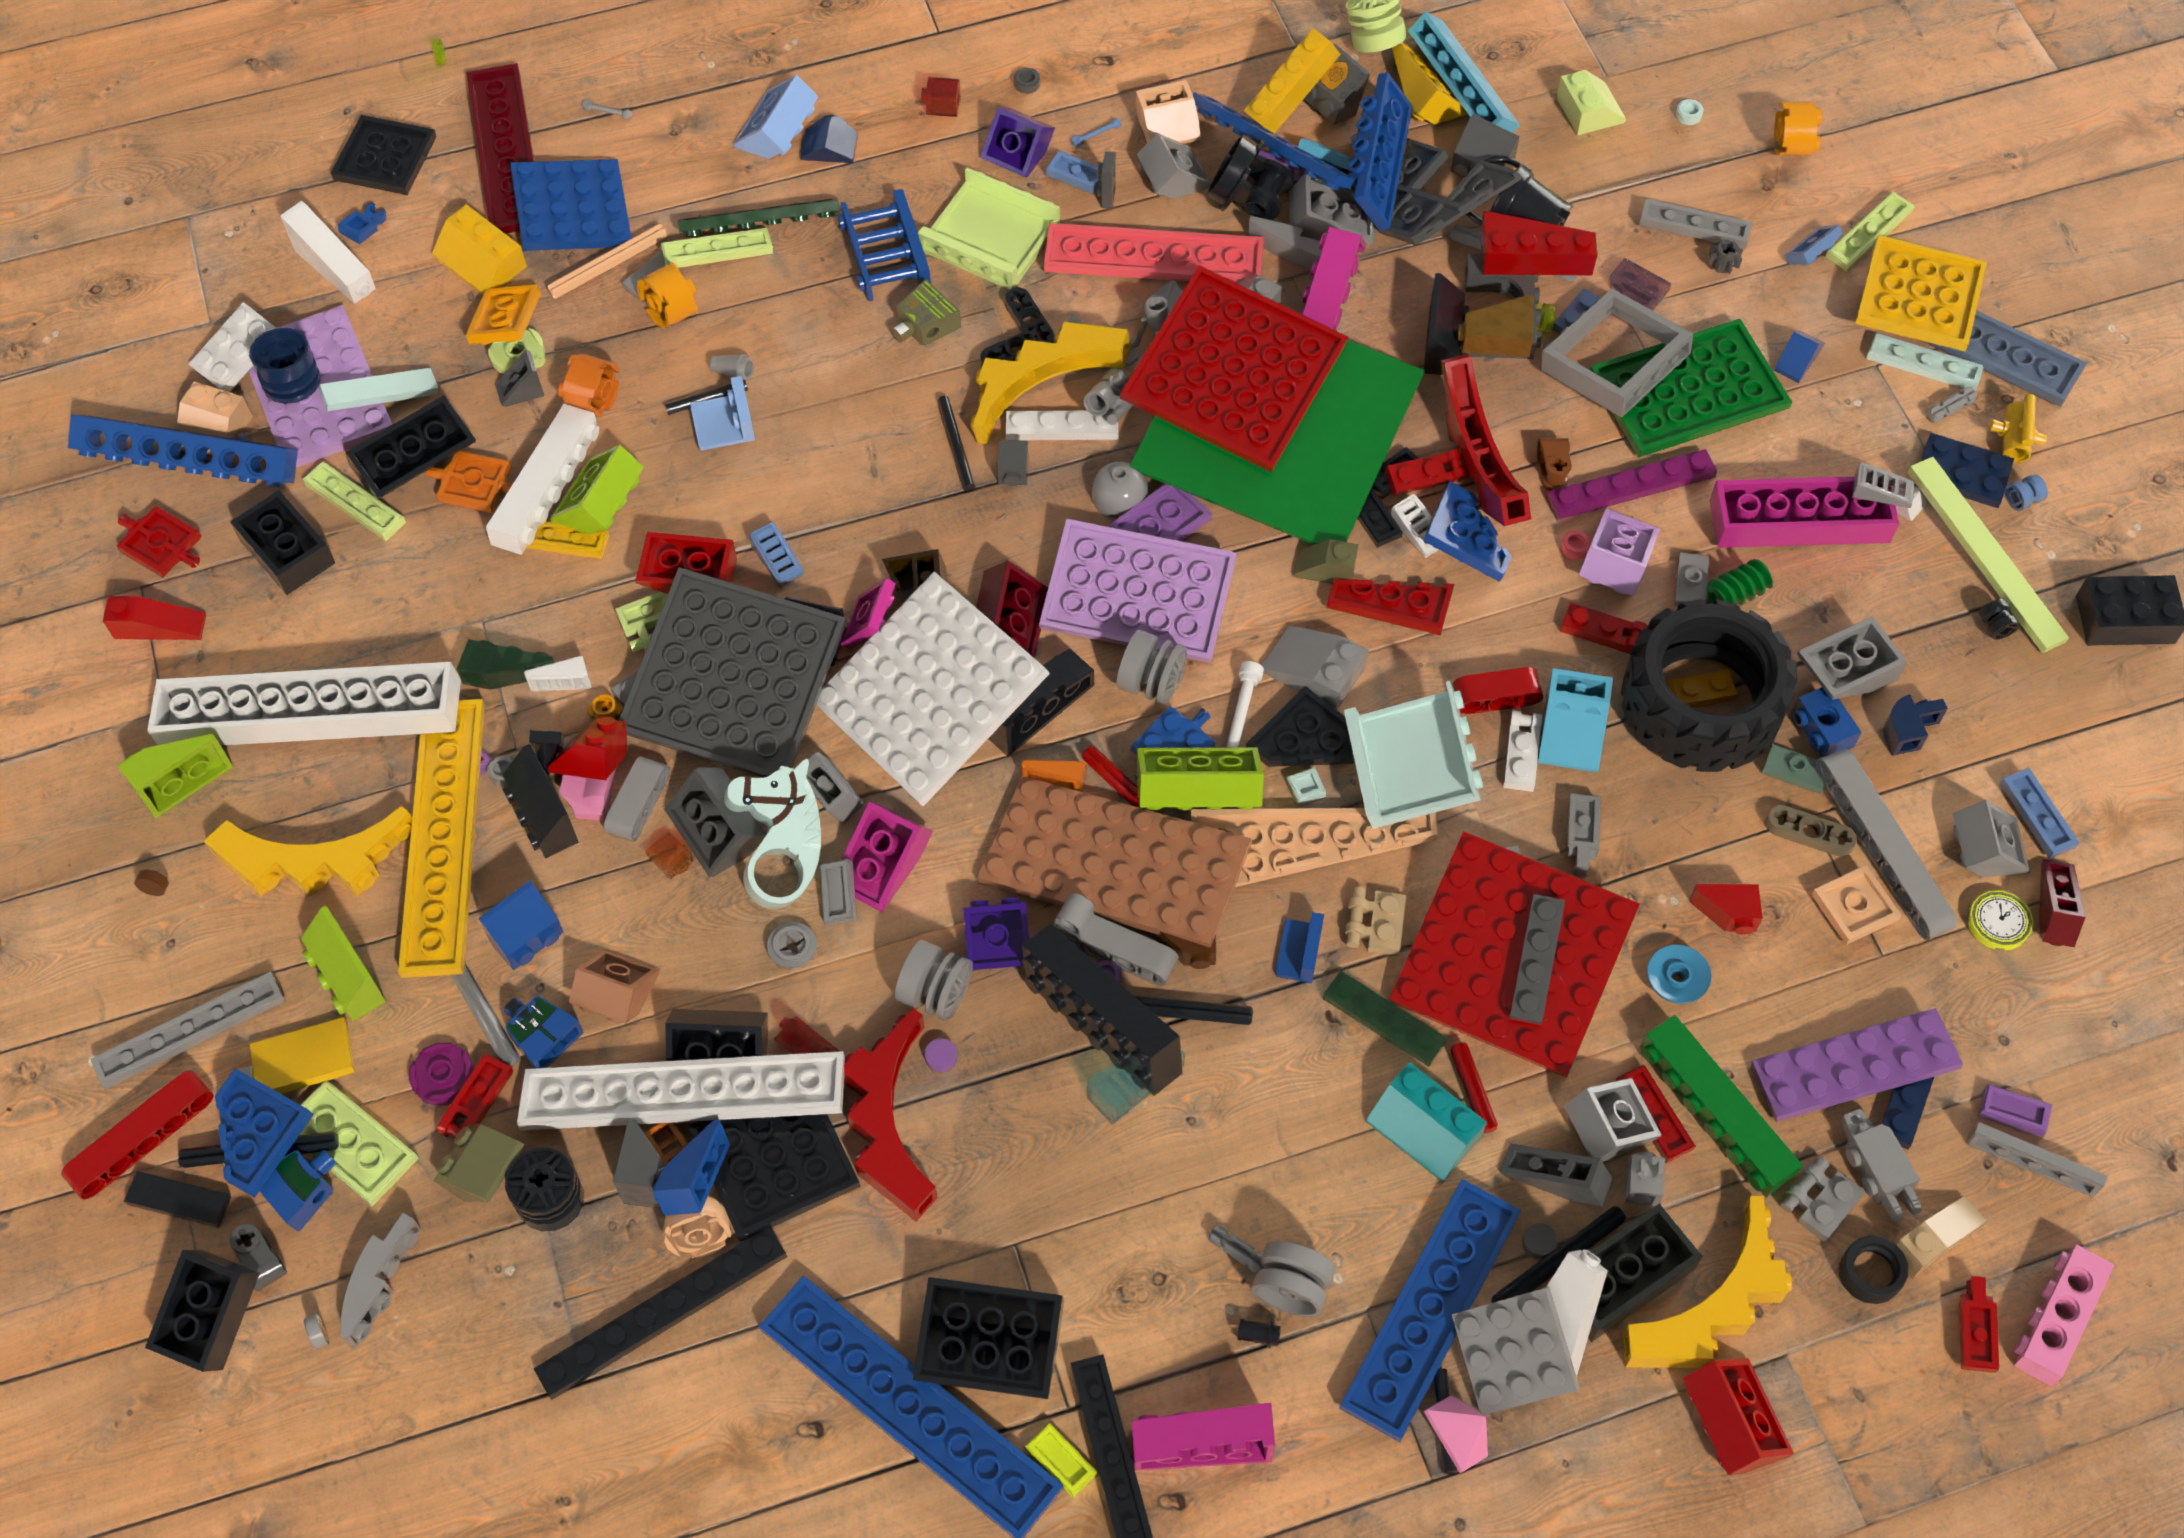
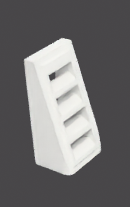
[1391,494,1439,558]
[524,656,592,691]

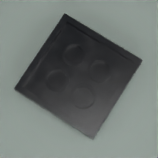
[331,115,437,195]

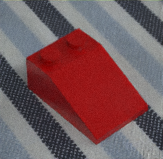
[636,532,737,594]

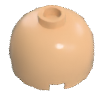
[663,1196,731,1258]

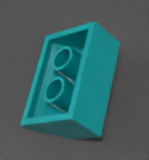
[1366,1062,1487,1183]

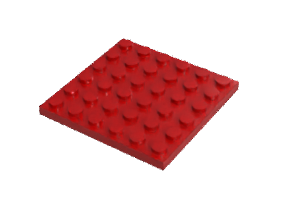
[1120,265,1349,473]
[1389,831,1640,1078]

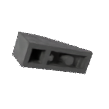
[1500,1143,1613,1207]

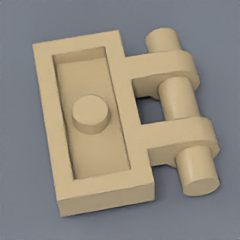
[1345,887,1406,956]

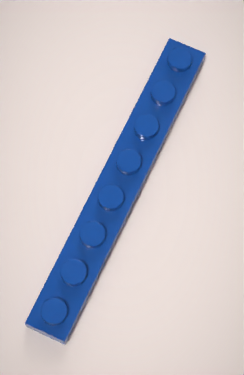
[1193,92,1354,190]

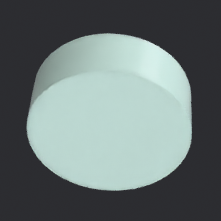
[1676,99,1704,125]

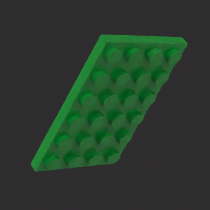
[1590,319,1792,458]

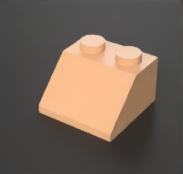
[176,381,253,455]

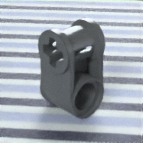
[230,1224,287,1292]

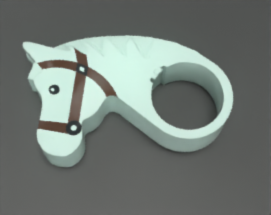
[724,759,821,909]

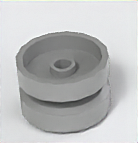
[1251,1241,1336,1317]

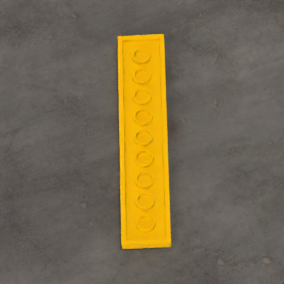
[398,699,485,978]

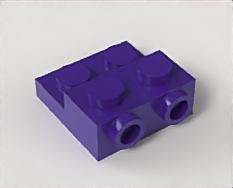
[963,898,1029,971]

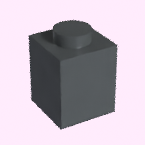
[998,440,1029,486]

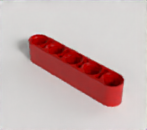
[61,1070,214,1200]

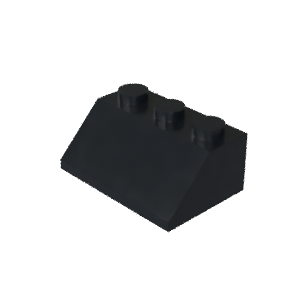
[1423,273,1469,375]
[502,744,579,859]
[665,1009,768,1061]

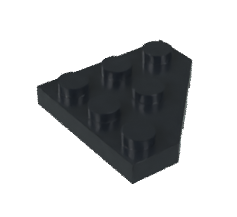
[1246,686,1355,767]

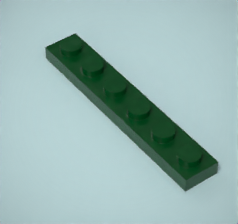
[678,198,840,236]

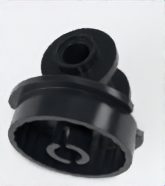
[1207,134,1295,220]

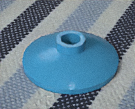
[1647,945,1711,1004]

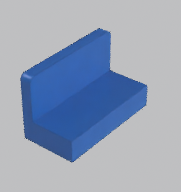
[1275,912,1324,983]

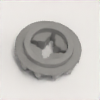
[767,922,818,971]

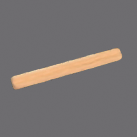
[547,224,667,299]

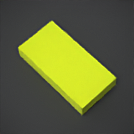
[1025,1423,1098,1499]

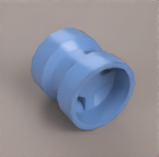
[2005,474,2048,511]

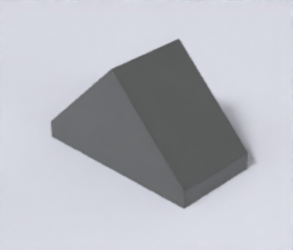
[495,350,544,407]

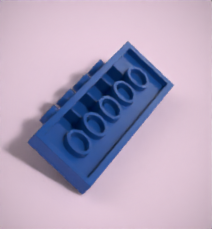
[1348,72,1413,232]

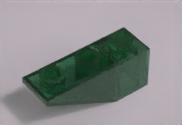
[456,639,555,690]

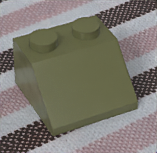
[433,1124,524,1202]

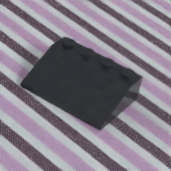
[913,1277,1064,1399]

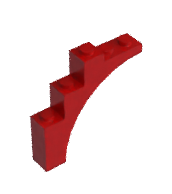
[1441,354,1532,526]
[844,1008,938,1222]

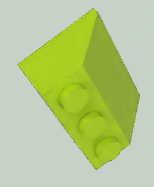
[549,444,644,535]
[301,906,386,1022]

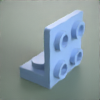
[690,376,755,451]

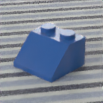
[478,881,564,970]

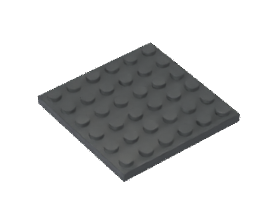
[619,567,847,778]

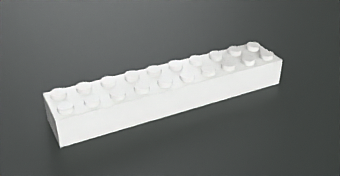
[147,662,461,746]

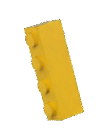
[1244,28,1341,133]

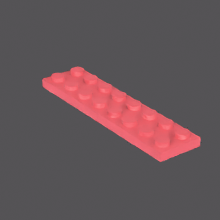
[1044,223,1264,283]

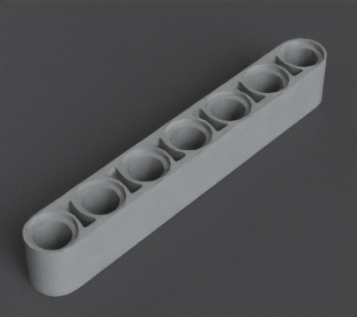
[1816,748,1957,940]

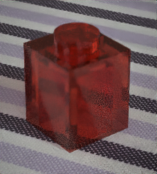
[921,77,961,117]

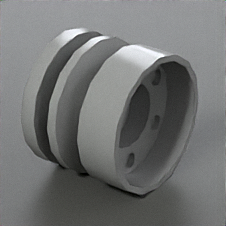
[1117,630,1187,705]
[895,940,973,1021]

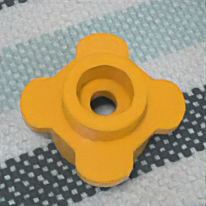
[587,694,623,718]

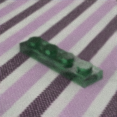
[1323,971,1448,1067]

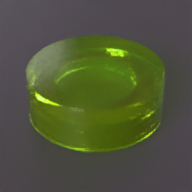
[430,39,446,66]
[1538,303,1555,332]

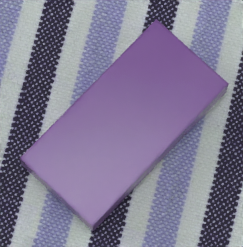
[1978,1084,2052,1137]

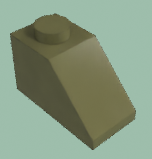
[1294,539,1359,584]

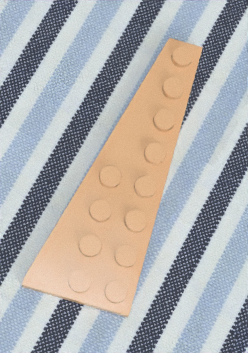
[1190,808,1438,887]

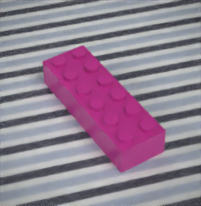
[1710,477,1899,548]

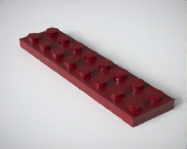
[466,63,535,234]

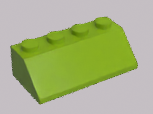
[1137,747,1264,810]

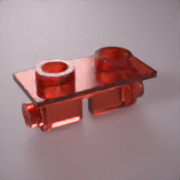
[774,1016,841,1054]

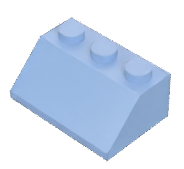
[732,75,819,159]

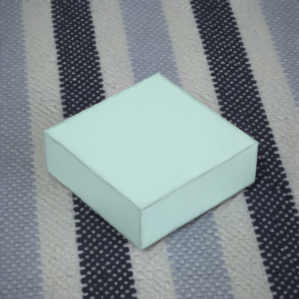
[1286,767,1327,806]

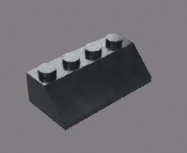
[346,395,476,499]

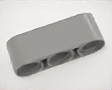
[604,756,670,842]

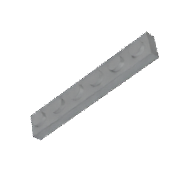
[90,971,286,1090]

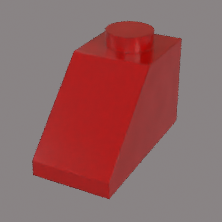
[1690,884,1763,935]

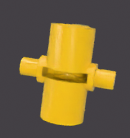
[1988,394,2047,463]

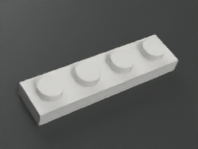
[1006,410,1118,440]

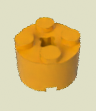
[1774,101,1822,156]
[637,262,698,328]

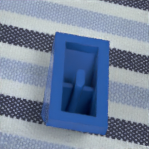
[1774,331,1825,383]

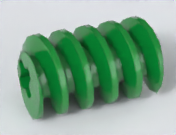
[1707,559,1773,606]

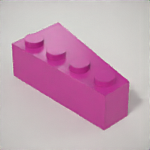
[1132,1403,1275,1471]

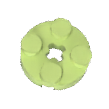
[488,328,546,374]

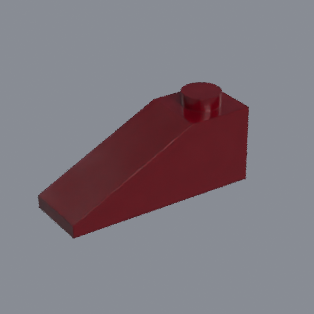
[2039,859,2086,948]

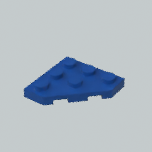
[1423,481,1511,582]
[215,1068,314,1198]

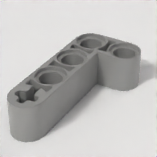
[1055,893,1179,986]

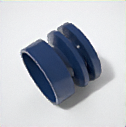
[249,327,321,404]

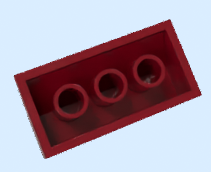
[976,560,1048,659]

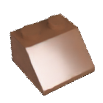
[569,949,660,1023]

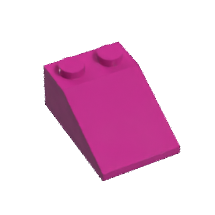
[841,801,933,912]

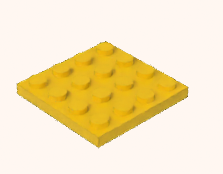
[1855,235,1987,352]

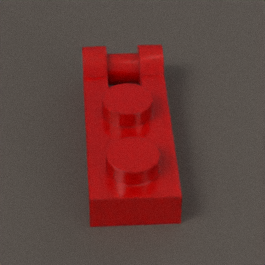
[1385,449,1468,496]
[1560,602,1648,654]
[436,1053,514,1138]

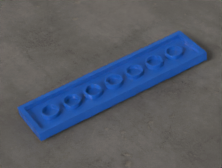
[1339,1179,1521,1442]

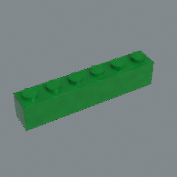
[1640,1015,1803,1198]

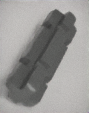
[1209,1224,1265,1273]

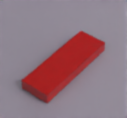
[1615,1064,1696,1163]

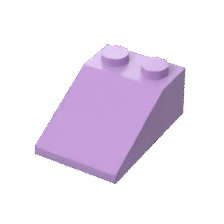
[1579,509,1660,596]

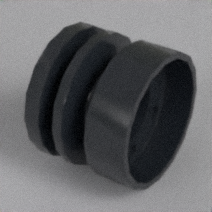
[505,1147,584,1232]

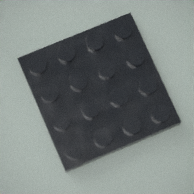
[688,1114,861,1242]

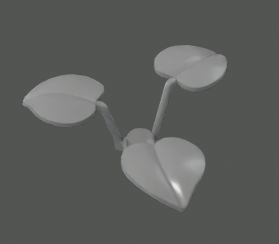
[1107,280,1182,369]

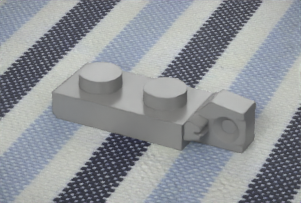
[1566,793,1601,876]

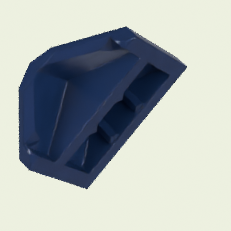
[801,115,858,163]

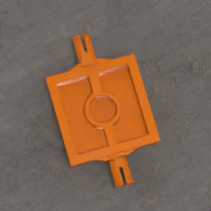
[426,451,513,513]

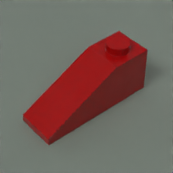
[103,596,206,640]

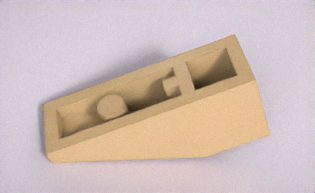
[1896,1196,1988,1279]

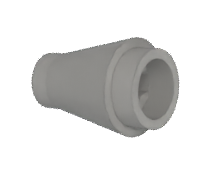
[710,354,754,380]

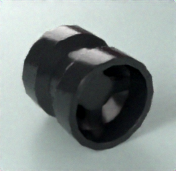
[1979,599,2020,640]

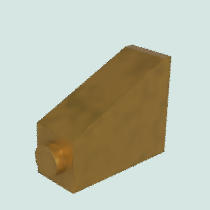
[1457,295,1534,357]

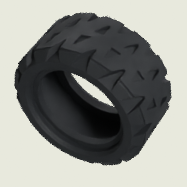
[1621,599,1797,772]

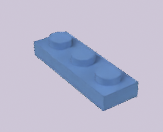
[2000,768,2080,859]

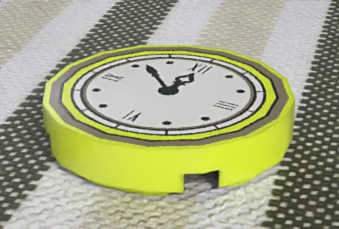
[1968,890,2034,951]

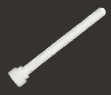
[1226,661,1264,747]

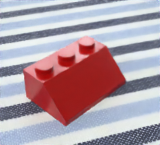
[1683,1358,1794,1475]

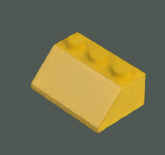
[432,204,527,295]

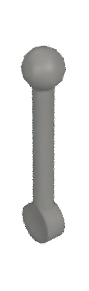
[582,100,633,120]

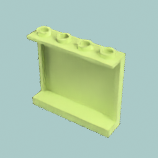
[918,168,1060,290]

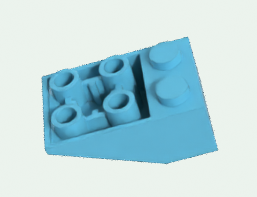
[1538,668,1613,773]

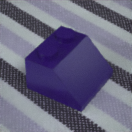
[980,107,1055,178]

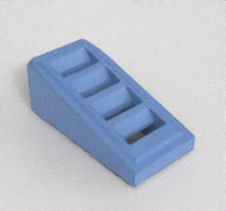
[749,522,804,587]

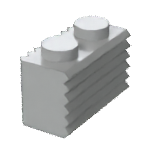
[806,752,864,822]

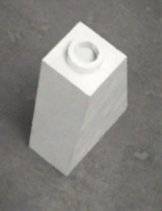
[280,201,376,304]
[1546,1250,1608,1376]

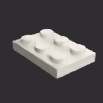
[189,302,276,392]

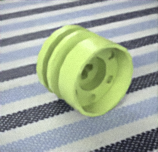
[1345,0,1407,53]

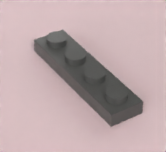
[1510,894,1565,1025]

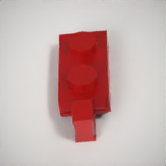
[1959,1276,1999,1373]

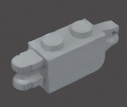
[1841,1109,1922,1223]

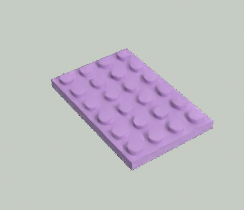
[249,305,392,468]
[1039,519,1237,663]

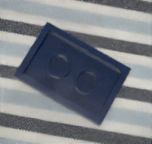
[1920,433,2014,508]

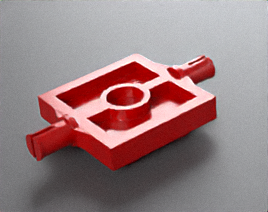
[117,506,202,578]

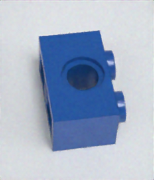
[1792,688,1861,758]

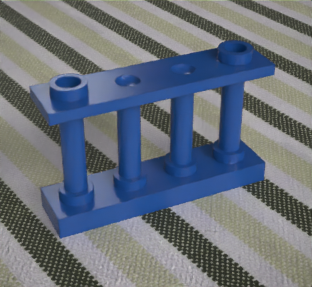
[838,189,931,301]

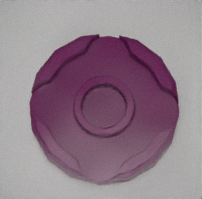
[409,1043,474,1106]

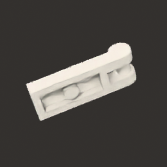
[1503,710,1542,792]

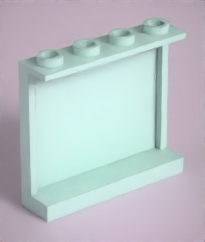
[1344,681,1483,829]

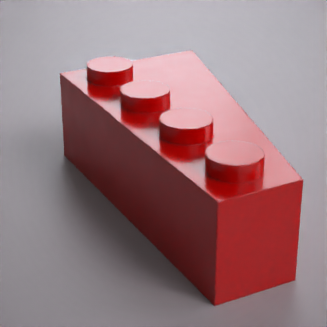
[1480,211,1598,276]

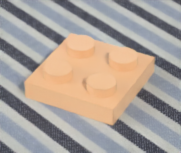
[1811,865,1901,945]

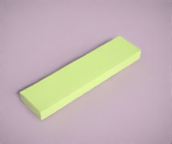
[1825,192,1915,272]
[661,227,773,268]
[302,461,406,541]

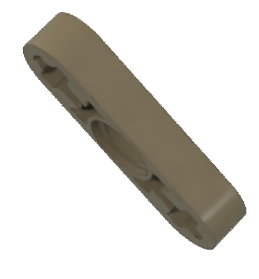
[1766,805,1857,857]

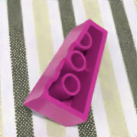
[1300,227,1366,331]

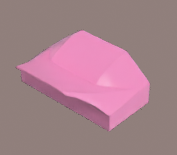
[559,769,616,821]

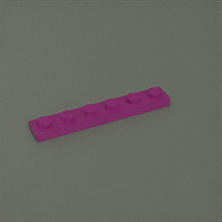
[1546,449,1717,520]

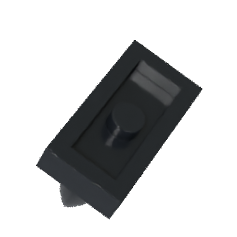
[529,730,564,777]

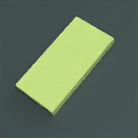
[300,1081,419,1207]

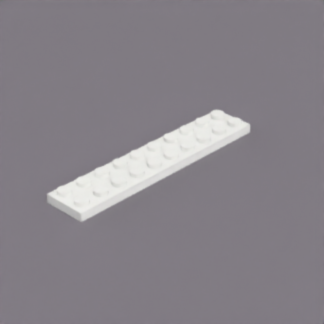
[517,1051,845,1131]

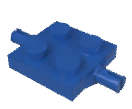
[1131,706,1216,781]

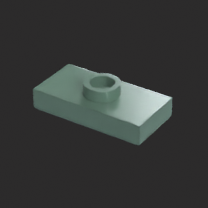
[1762,744,1824,794]

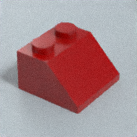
[548,717,627,781]

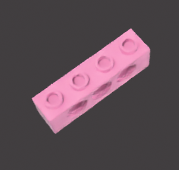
[2014,1244,2114,1387]

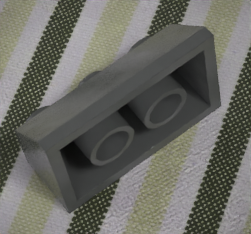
[664,767,767,877]

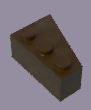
[882,549,947,603]

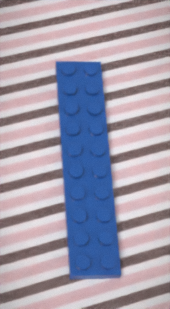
[758,1275,1064,1538]

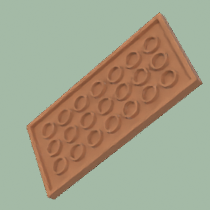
[977,776,1252,948]

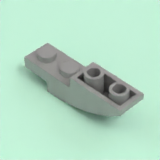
[340,1213,421,1349]

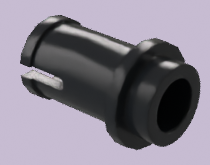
[1237,1318,1281,1349]

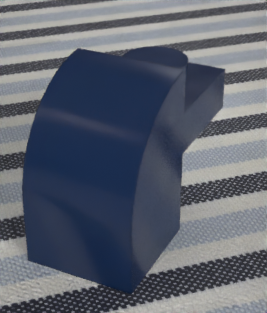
[1883,695,1948,756]

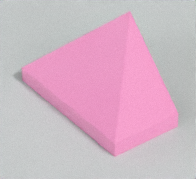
[1424,1395,1488,1473]

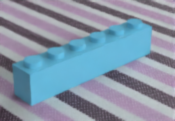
[1408,12,1520,133]

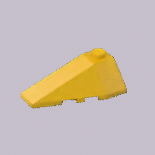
[1392,42,1468,125]

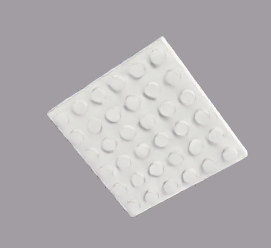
[816,572,1050,806]

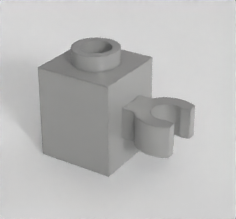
[1625,1152,1665,1206]

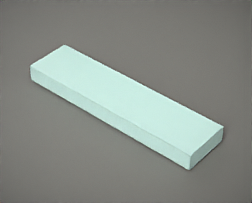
[1866,332,1984,391]
[319,368,439,412]

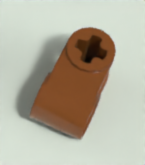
[1537,438,1572,491]

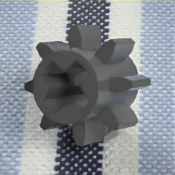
[1708,240,1743,274]

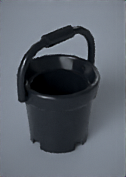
[1465,156,1573,226]

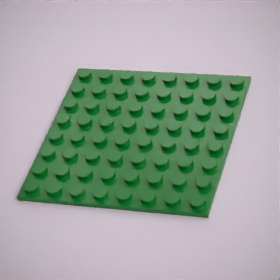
[1129,340,1425,545]

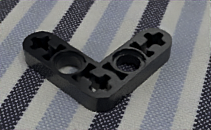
[980,287,1055,367]

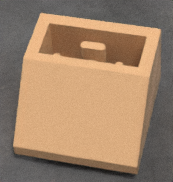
[1136,80,1201,144]

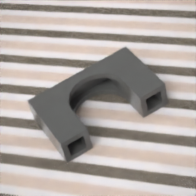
[1465,253,1542,359]

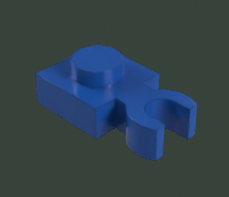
[338,203,386,245]

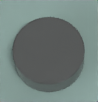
[1014,68,1040,94]
[1522,1223,1557,1259]

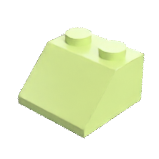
[1557,70,1626,136]

